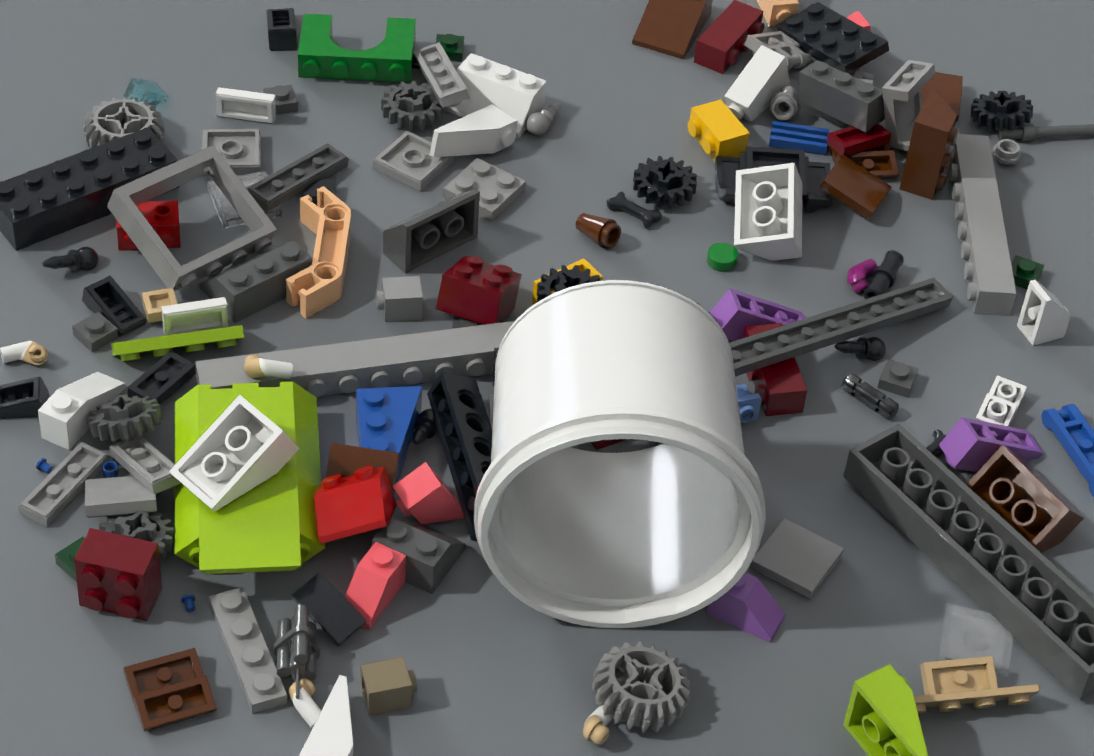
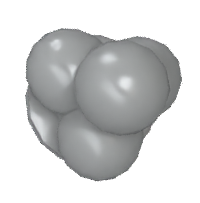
[770,85,801,120]

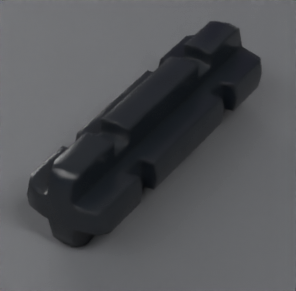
[841,374,899,420]

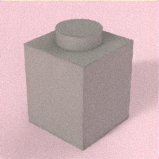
[376,276,423,322]

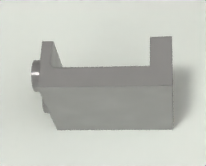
[882,60,935,151]

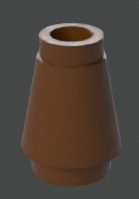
[576,213,621,248]

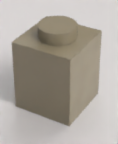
[360,657,417,716]

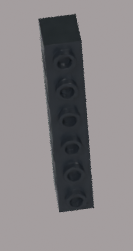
[427,371,492,542]

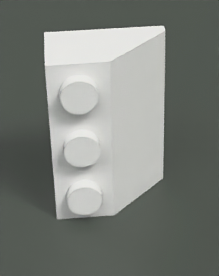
[443,53,547,139]
[734,163,802,261]

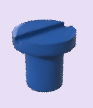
[36,458,53,474]
[181,595,196,612]

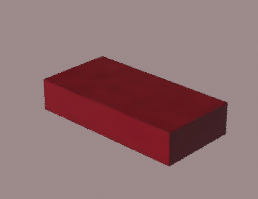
[826,124,891,156]

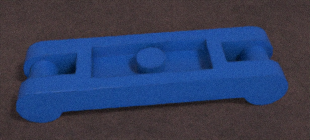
[1041,404,1094,497]

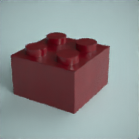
[436,256,522,325]
[74,528,162,621]

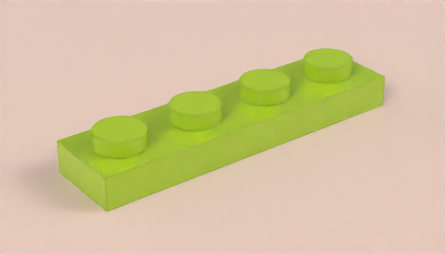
[111,325,244,361]

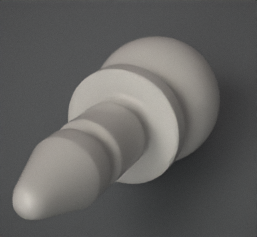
[526,102,561,135]

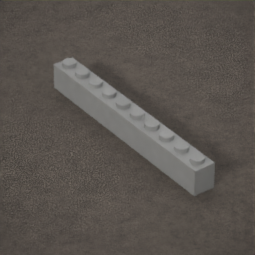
[195,321,514,397]

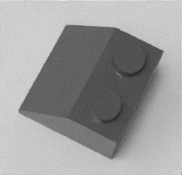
[372,517,466,594]

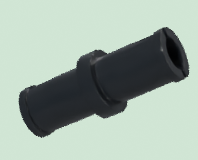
[863,250,904,299]

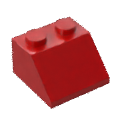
[314,466,397,543]

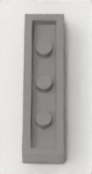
[413,42,470,108]
[209,587,287,714]

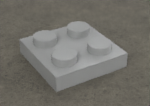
[443,158,526,221]

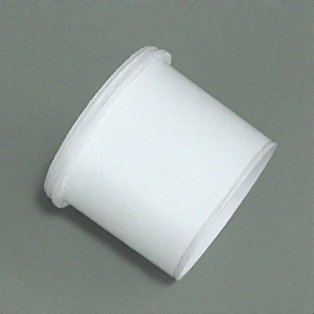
[474,280,766,628]

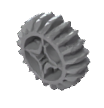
[83,97,164,148]
[592,641,691,733]

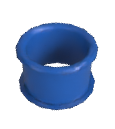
[102,461,119,478]

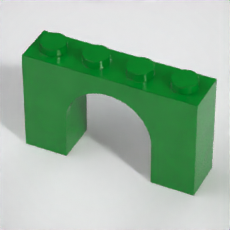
[297,14,416,82]

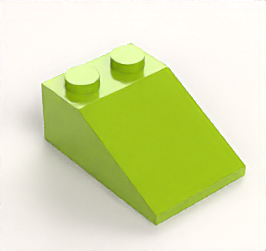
[843,664,928,756]

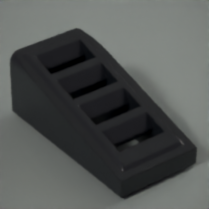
[266,8,297,51]
[82,276,147,337]
[0,376,49,419]

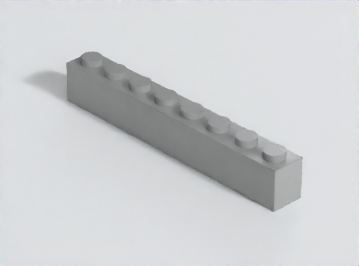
[949,134,1016,316]

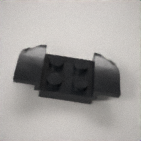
[715,146,832,213]

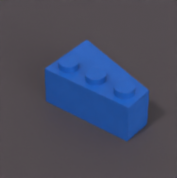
[356,386,422,484]

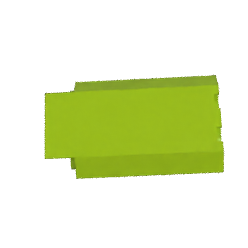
[175,381,325,574]

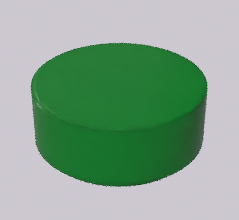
[707,243,738,271]

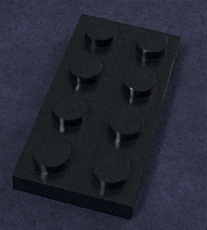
[776,2,889,73]

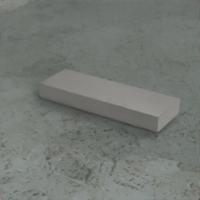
[109,436,181,494]
[18,441,109,527]

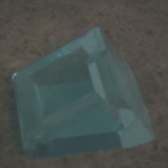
[124,78,168,106]

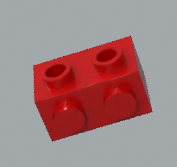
[116,200,181,251]

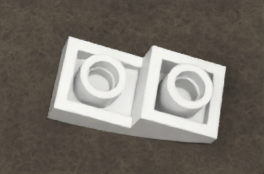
[976,375,1027,426]

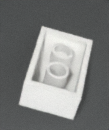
[169,395,300,512]

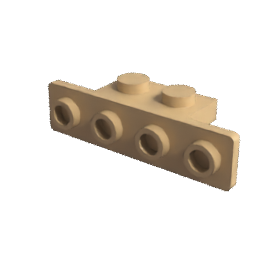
[914,656,1040,714]

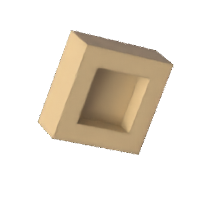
[142,288,178,323]

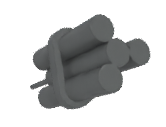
[273,605,320,699]

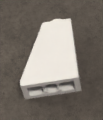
[724,45,790,122]

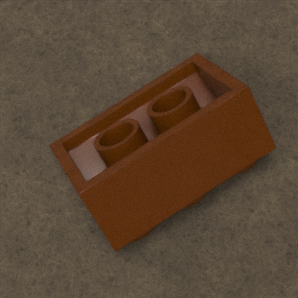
[899,89,959,200]
[966,445,1084,553]

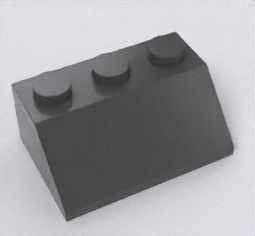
[798,60,885,133]
[383,189,480,273]
[199,240,312,323]

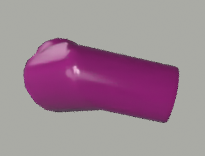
[847,259,878,293]

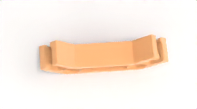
[286,186,351,319]

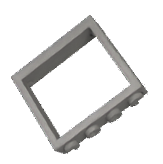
[107,145,277,291]

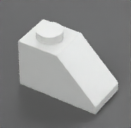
[1017,280,1071,346]

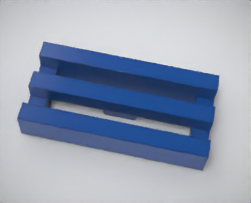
[769,121,829,155]

